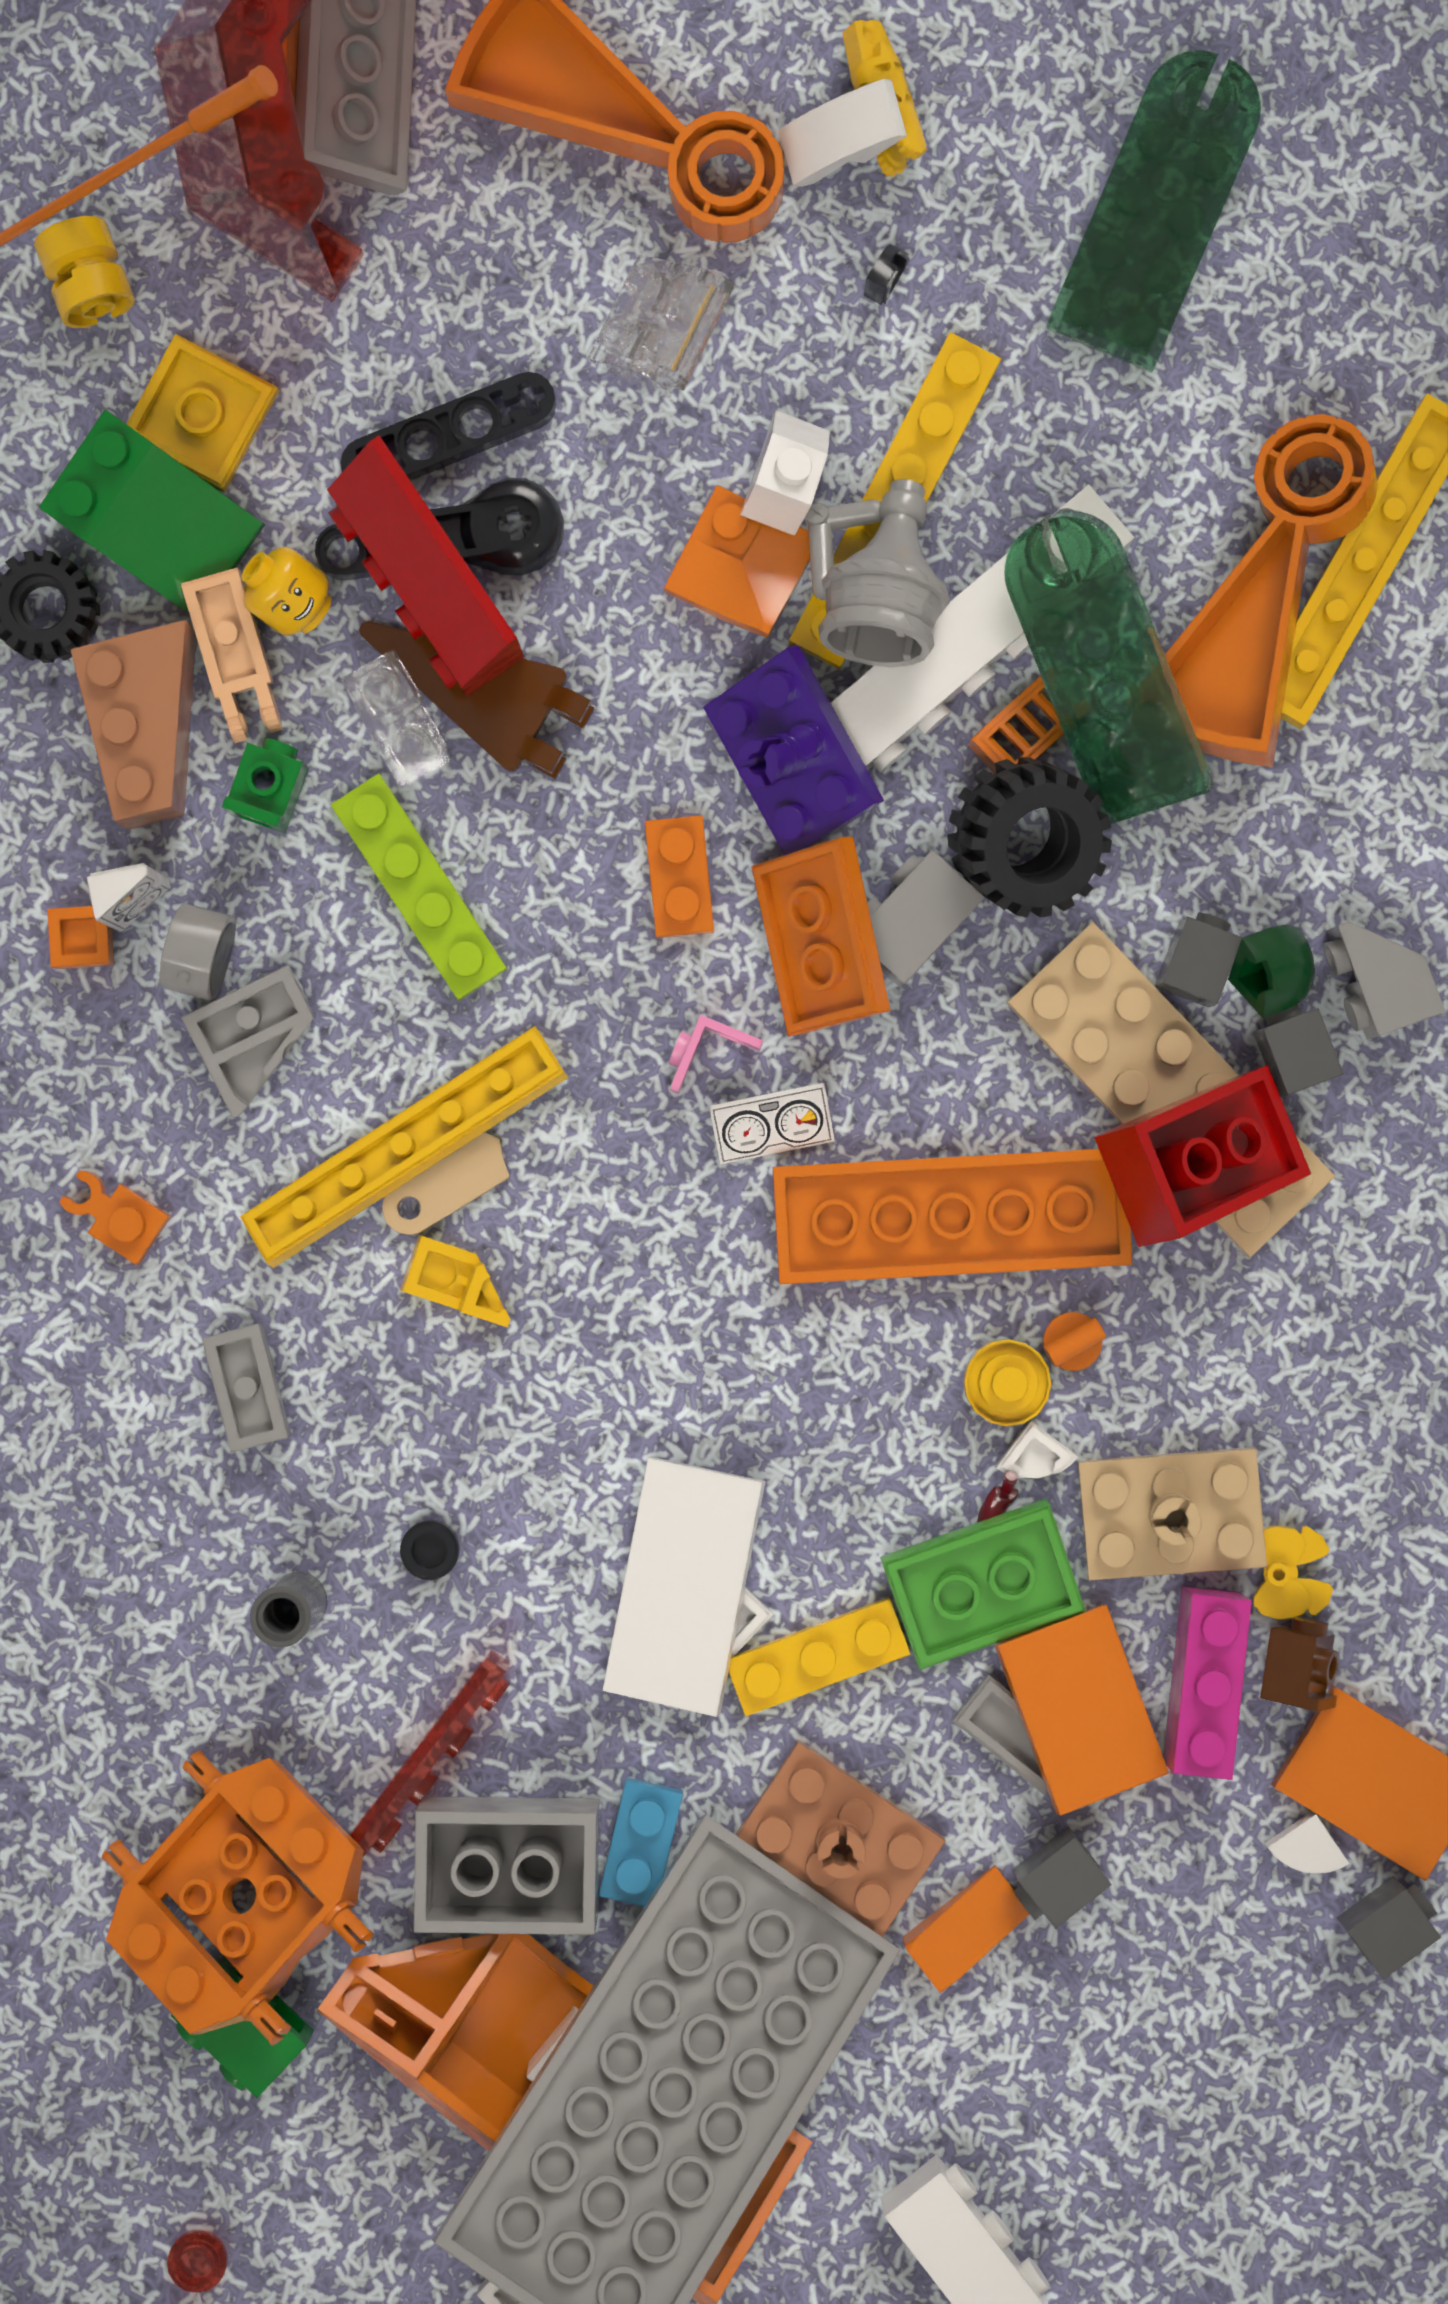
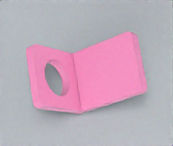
[668,1015,763,1094]

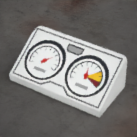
[87,863,171,932]
[709,1083,835,1165]

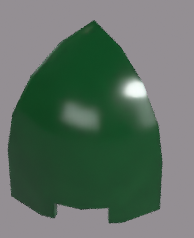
[1228,924,1315,1018]

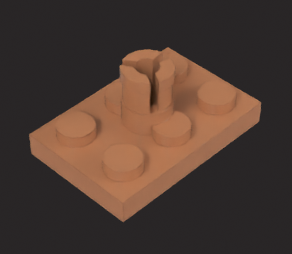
[735,1740,946,1937]

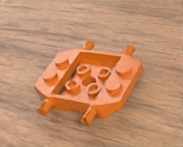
[102,1750,374,2046]

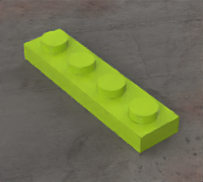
[330,773,508,1001]

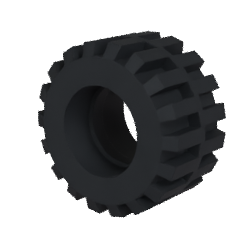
[947,757,1112,918]

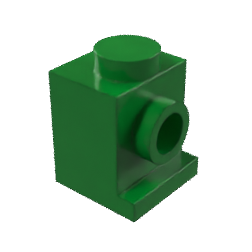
[222,738,309,834]

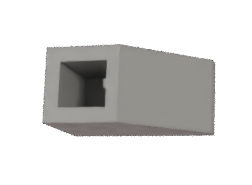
[1323,921,1446,1040]

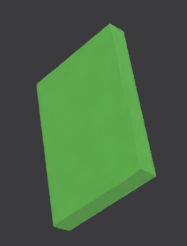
[880,1499,1086,1670]

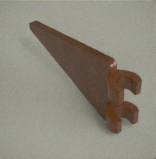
[359,621,595,780]

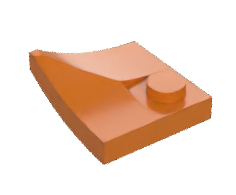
[664,485,810,638]

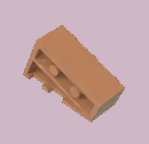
[70,620,197,830]

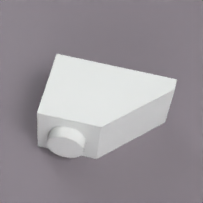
[740,410,830,536]

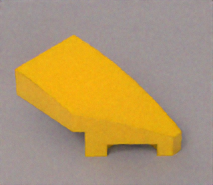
[400,1234,511,1328]

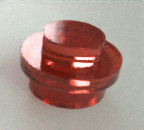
[167,2230,228,2293]

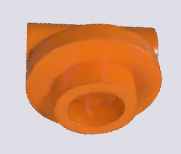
[1043,1312,1107,1371]

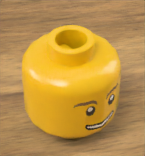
[241,546,332,636]

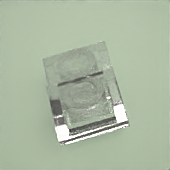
[343,649,453,788]

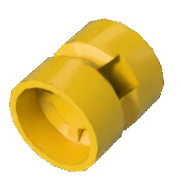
[34,216,135,328]

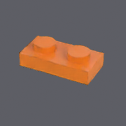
[645,815,714,939]

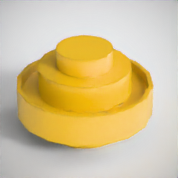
[963,1339,1051,1427]

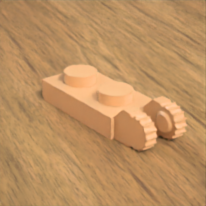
[181,568,283,743]

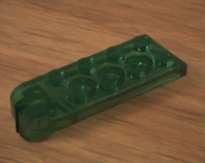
[1045,50,1261,373]
[1004,508,1215,824]

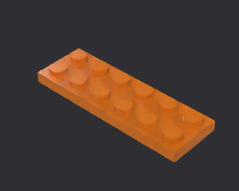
[772,1149,1133,1284]

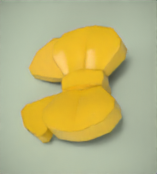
[1253,1525,1333,1619]

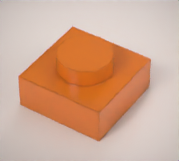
[47,906,114,969]

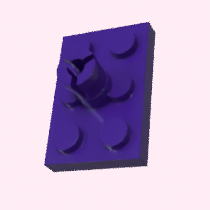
[703,645,884,855]

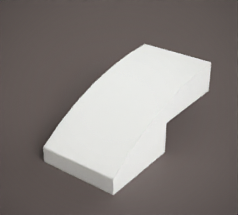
[778,79,907,187]

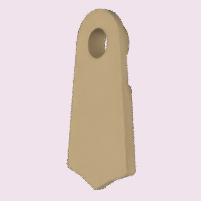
[382,1132,510,1235]

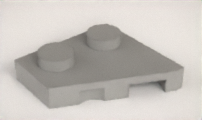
[181,964,315,1118]

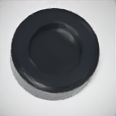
[400,1520,460,1580]

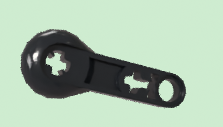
[315,477,564,580]

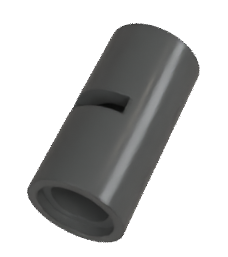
[250,1572,327,1647]

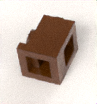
[1260,1617,1339,1712]

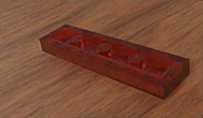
[349,1649,510,1857]

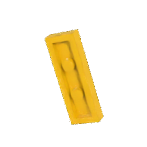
[729,1597,911,1717]

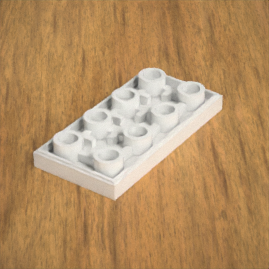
[602,1457,766,1717]

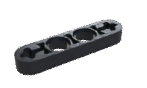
[340,372,556,481]

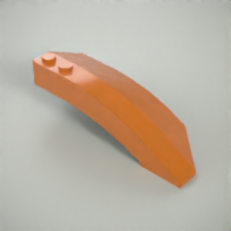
[318,1934,813,2304]

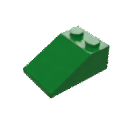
[38,409,265,613]

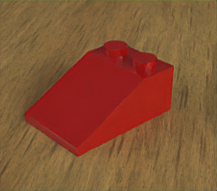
[1094,1065,1311,1247]

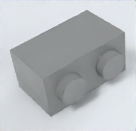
[868,849,985,988]

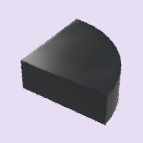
[864,244,910,305]

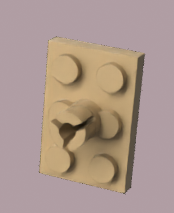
[1078,1447,1267,1580]

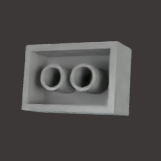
[414,1796,600,1935]

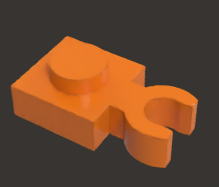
[59,1170,172,1265]

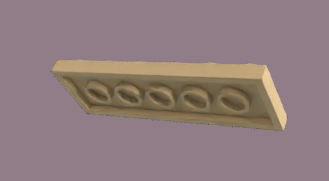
[1006,922,1336,1257]

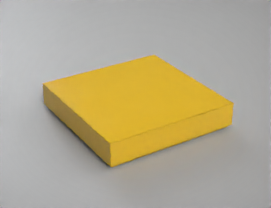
[127,334,279,492]

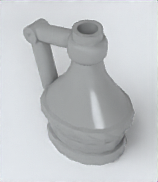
[806,479,950,667]

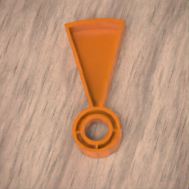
[445,0,784,243]
[1126,414,1377,768]

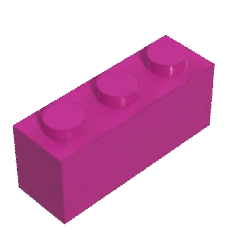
[1163,1585,1252,1780]

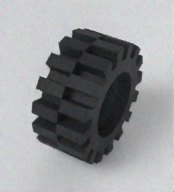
[0,550,100,663]

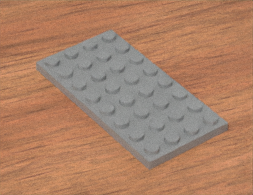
[432,1815,900,2304]

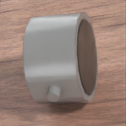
[159,903,236,1001]

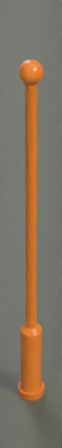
[0,65,278,247]

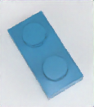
[599,1777,683,1907]

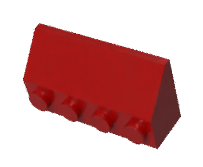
[327,435,525,696]

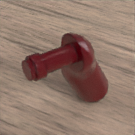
[977,1471,1018,1522]

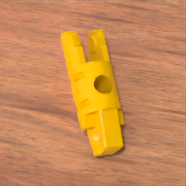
[842,20,927,177]

